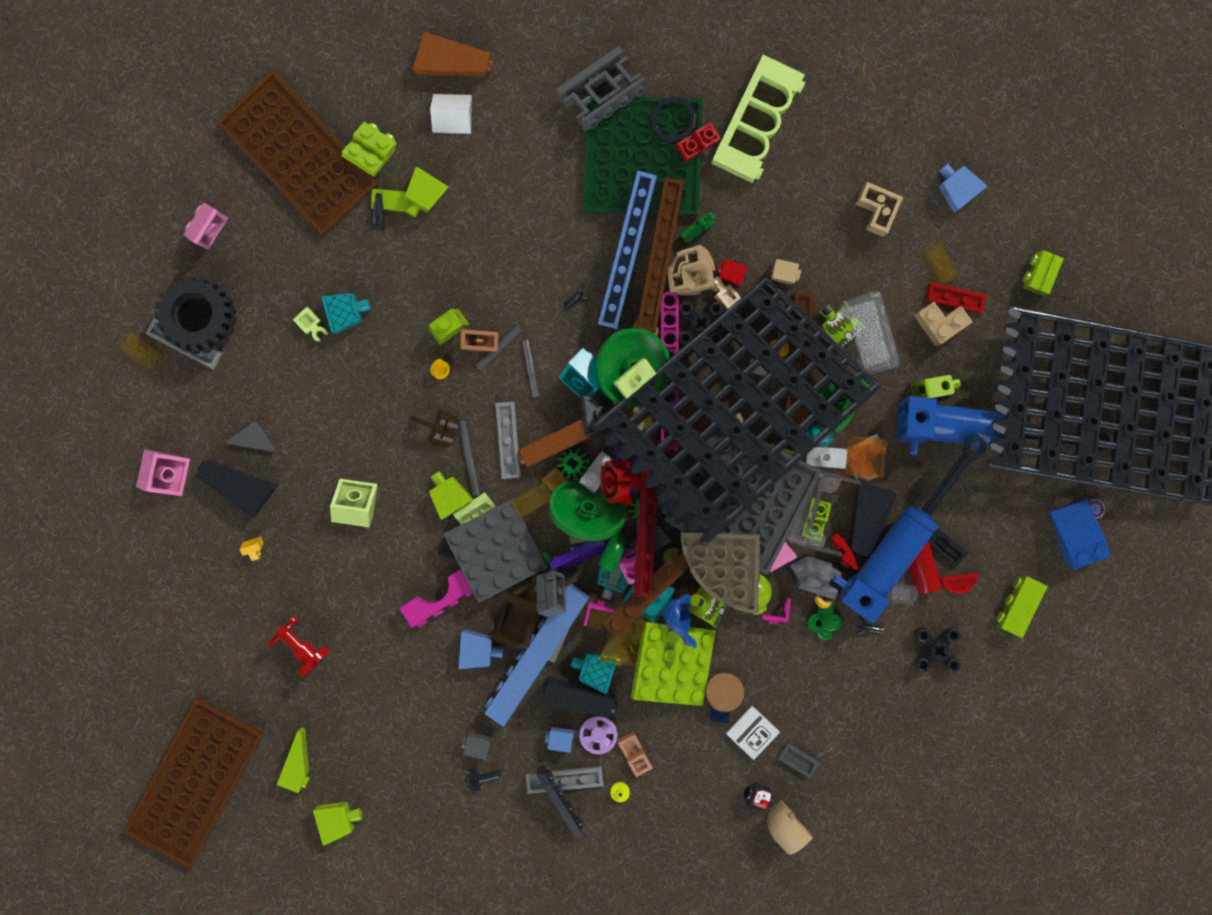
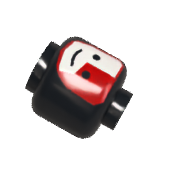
[743,782,773,811]

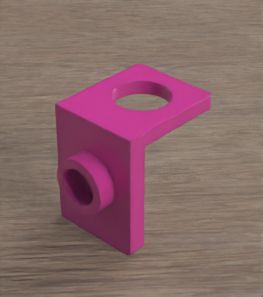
[619,548,636,584]
[760,597,791,624]
[583,600,614,626]

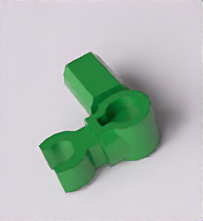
[680,212,715,245]

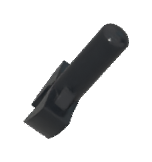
[465,769,501,791]

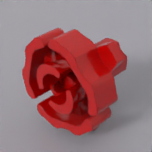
[600,459,642,505]

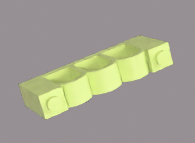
[711,55,805,183]

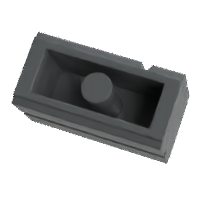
[535,571,566,617]

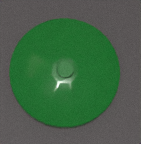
[595,328,670,407]
[549,478,627,541]

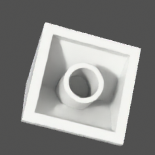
[430,94,472,134]

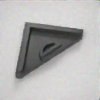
[226,421,276,452]

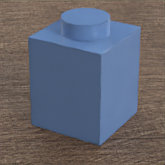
[545,726,574,753]

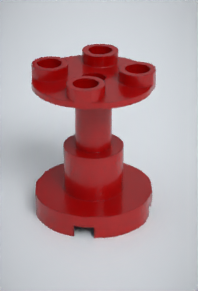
[267,616,330,678]

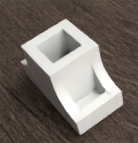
[806,447,847,469]

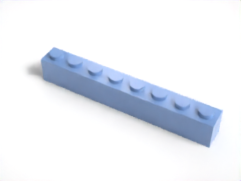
[598,171,657,329]
[485,584,590,727]

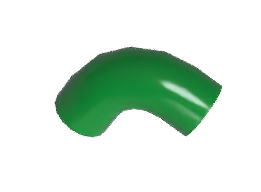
[597,529,626,572]

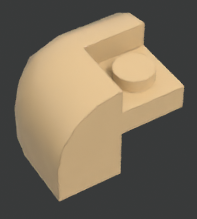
[668,245,716,296]
[767,800,813,855]

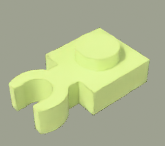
[293,307,328,342]

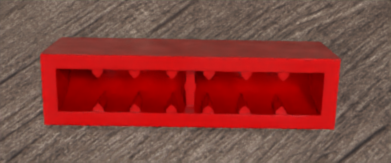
[896,520,942,594]

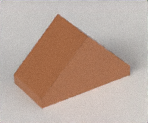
[460,329,498,352]

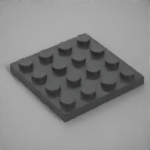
[443,500,547,603]

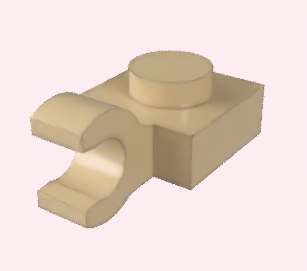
[711,276,741,311]

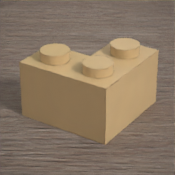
[855,182,903,237]
[914,302,972,346]

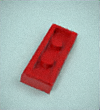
[926,282,987,314]

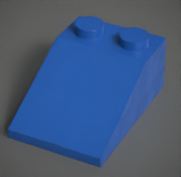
[1049,498,1110,570]

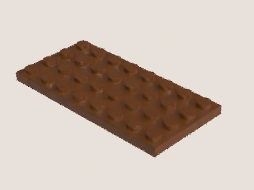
[217,70,379,236]
[123,697,264,869]

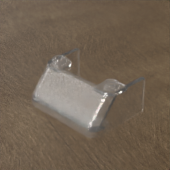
[838,290,899,374]
[786,471,861,556]

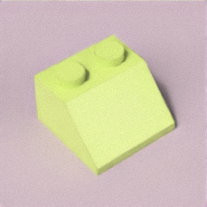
[330,479,377,527]

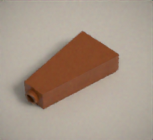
[413,32,494,77]
[518,420,590,467]

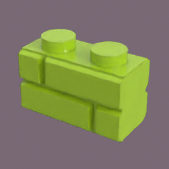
[1022,250,1064,296]

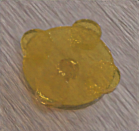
[577,592,614,630]

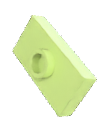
[614,358,656,398]
[453,492,496,525]

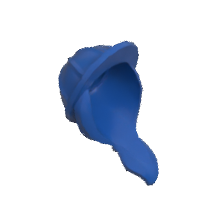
[663,594,697,649]

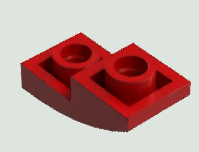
[676,123,721,162]
[829,532,858,570]

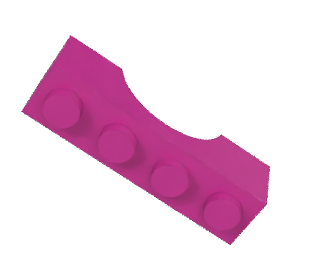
[399,569,473,628]

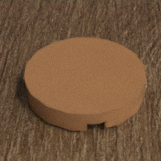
[706,673,744,712]

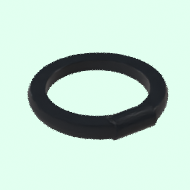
[650,96,697,143]

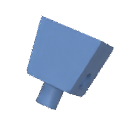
[938,164,987,213]
[458,630,504,669]

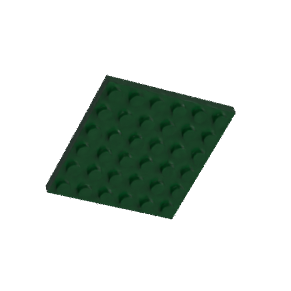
[583,95,702,216]

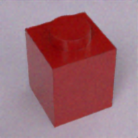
[716,258,748,287]

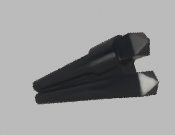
[371,193,386,230]

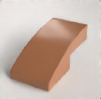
[617,731,653,777]

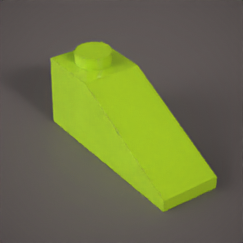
[277,727,310,793]

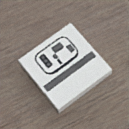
[726,705,780,760]

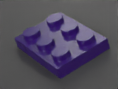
[549,540,607,574]

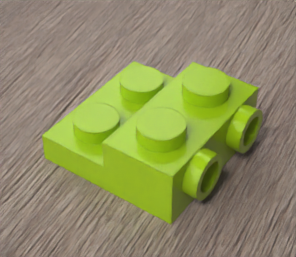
[342,122,397,177]

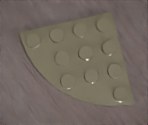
[681,531,760,614]

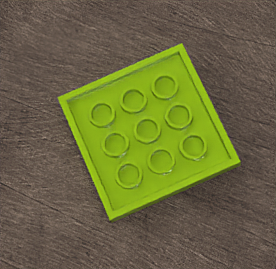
[631,621,716,706]

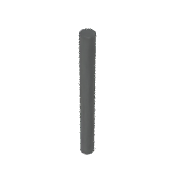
[458,421,480,497]

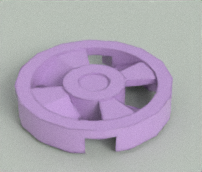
[579,716,618,754]

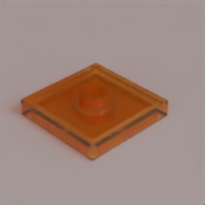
[844,436,887,478]

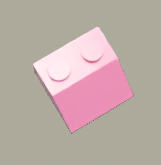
[184,203,228,250]
[136,450,190,496]

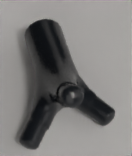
[564,282,589,309]
[856,617,883,635]

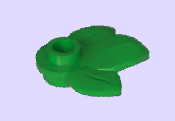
[807,603,844,640]

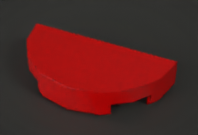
[940,573,978,594]

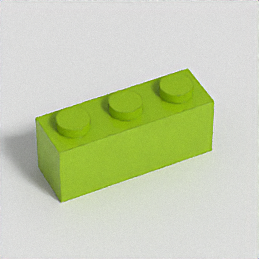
[996,574,1048,638]

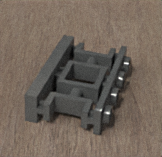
[556,46,647,131]

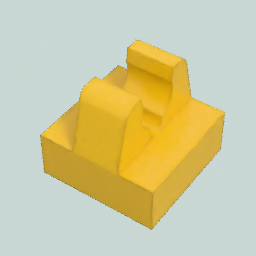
[240,536,264,561]

